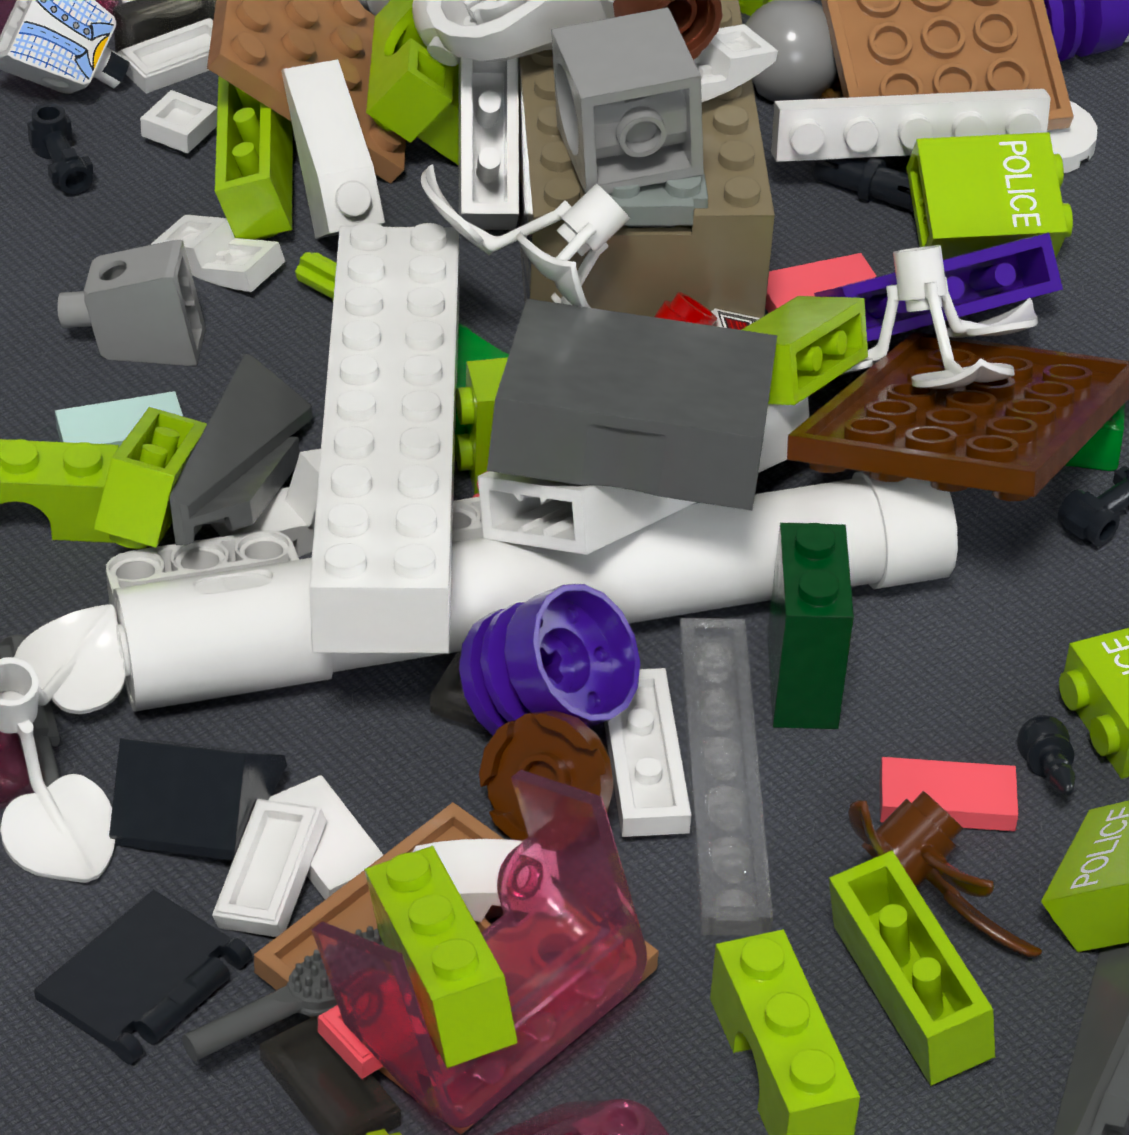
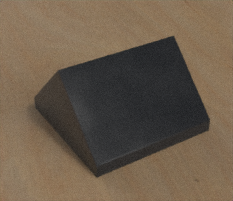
[109,738,287,861]

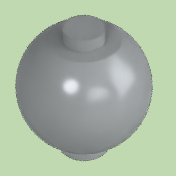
[745,0,839,102]

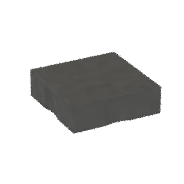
[487,299,777,511]

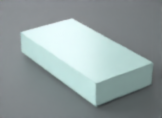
[55,391,183,447]

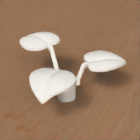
[421,164,630,308]
[839,245,1038,389]
[0,604,126,883]

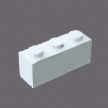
[459,57,519,230]

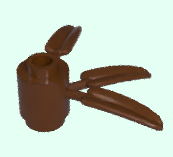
[848,791,1042,958]

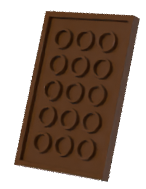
[787,332,1129,501]

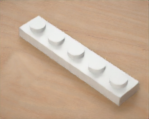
[771,89,1051,162]

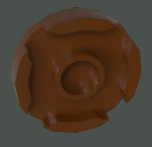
[479,710,614,846]

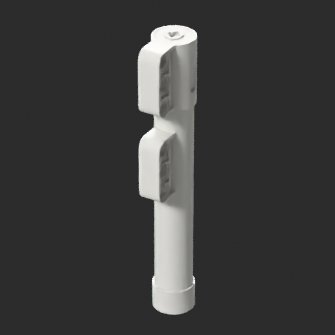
[106,471,958,711]

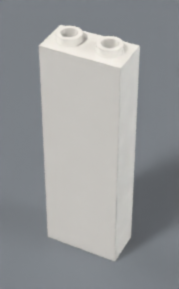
[478,397,809,555]

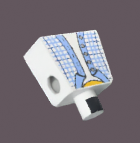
[0,0,130,94]

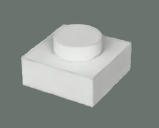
[140,90,217,153]

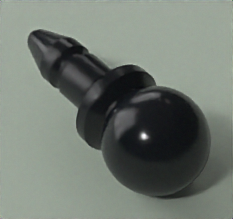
[1017,715,1076,795]

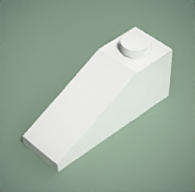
[281,59,385,239]

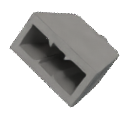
[57,240,206,366]

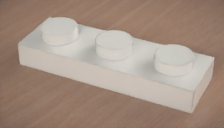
[604,668,691,837]

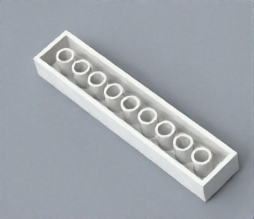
[309,223,460,654]

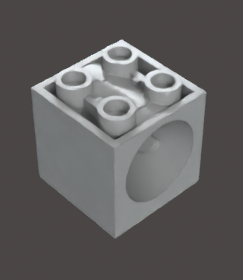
[551,7,704,194]

